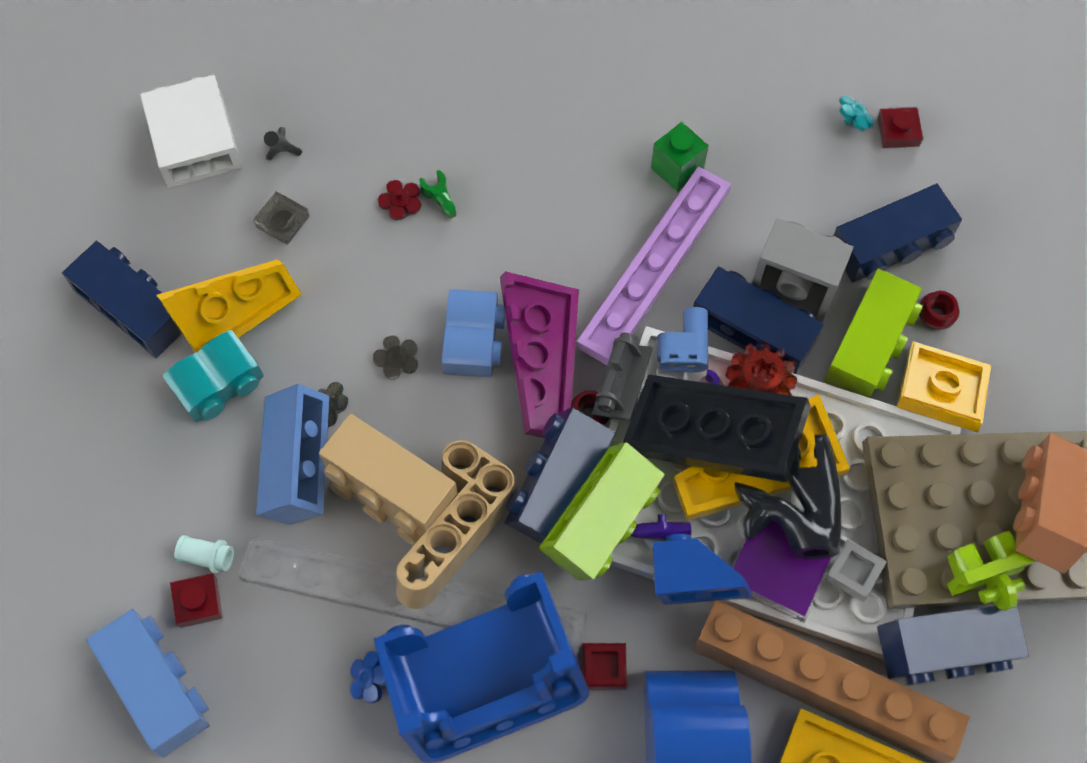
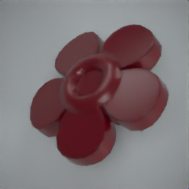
[378,180,422,220]

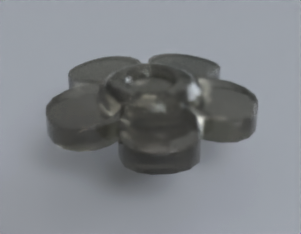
[373,335,418,380]
[318,382,348,427]

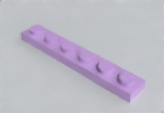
[576,166,731,365]

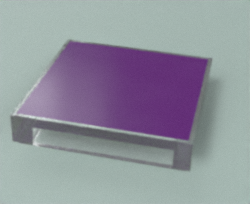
[731,521,834,623]

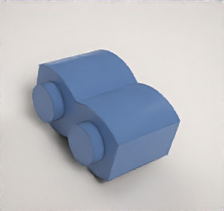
[442,289,505,377]

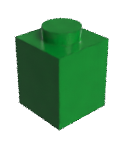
[651,121,709,192]

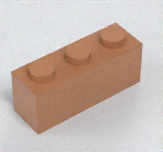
[1013,433,1087,574]

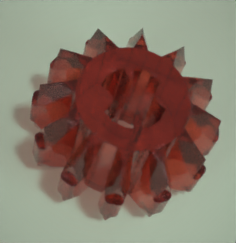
[725,341,797,395]

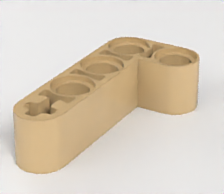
[396,440,515,609]

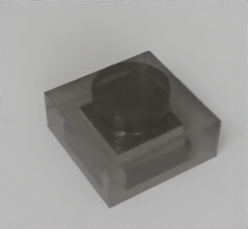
[253,191,310,245]

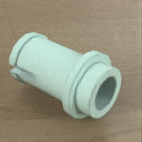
[174,535,234,574]

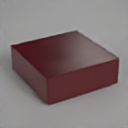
[582,643,627,690]

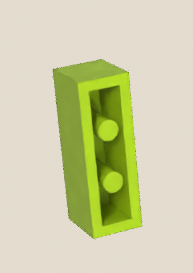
[823,268,923,398]
[538,442,665,580]

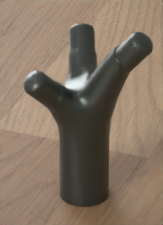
[264,127,302,160]

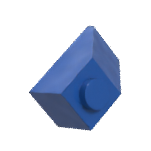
[653,534,752,605]

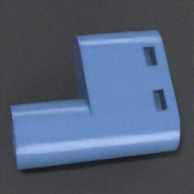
[657,307,708,373]

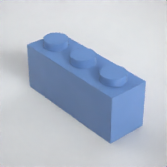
[256,384,329,525]
[86,609,210,758]

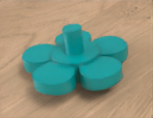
[839,95,874,131]

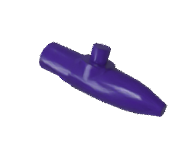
[631,514,691,539]

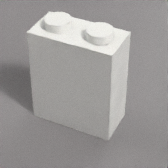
[140,75,242,188]

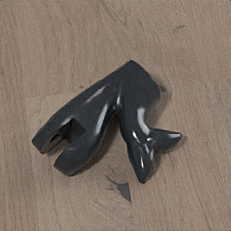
[734,434,841,560]

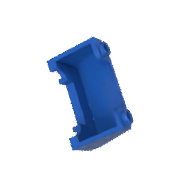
[374,571,589,763]

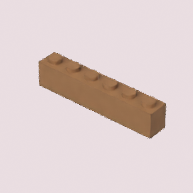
[693,600,970,763]

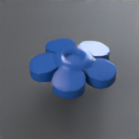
[350,651,386,704]

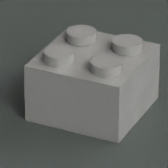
[752,218,854,323]

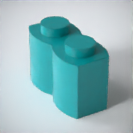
[162,330,264,422]

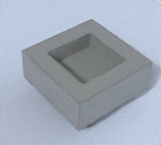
[824,539,887,602]

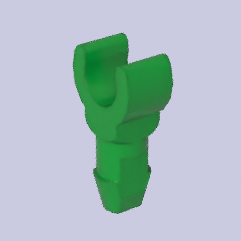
[419,170,456,219]

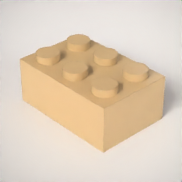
[319,413,458,546]

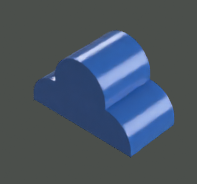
[643,670,752,763]

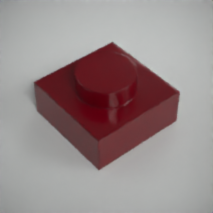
[877,107,923,148]
[170,573,223,628]

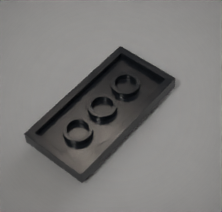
[623,374,811,483]

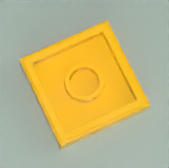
[896,341,991,432]

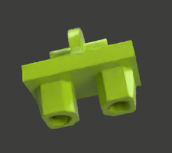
[947,531,1037,611]

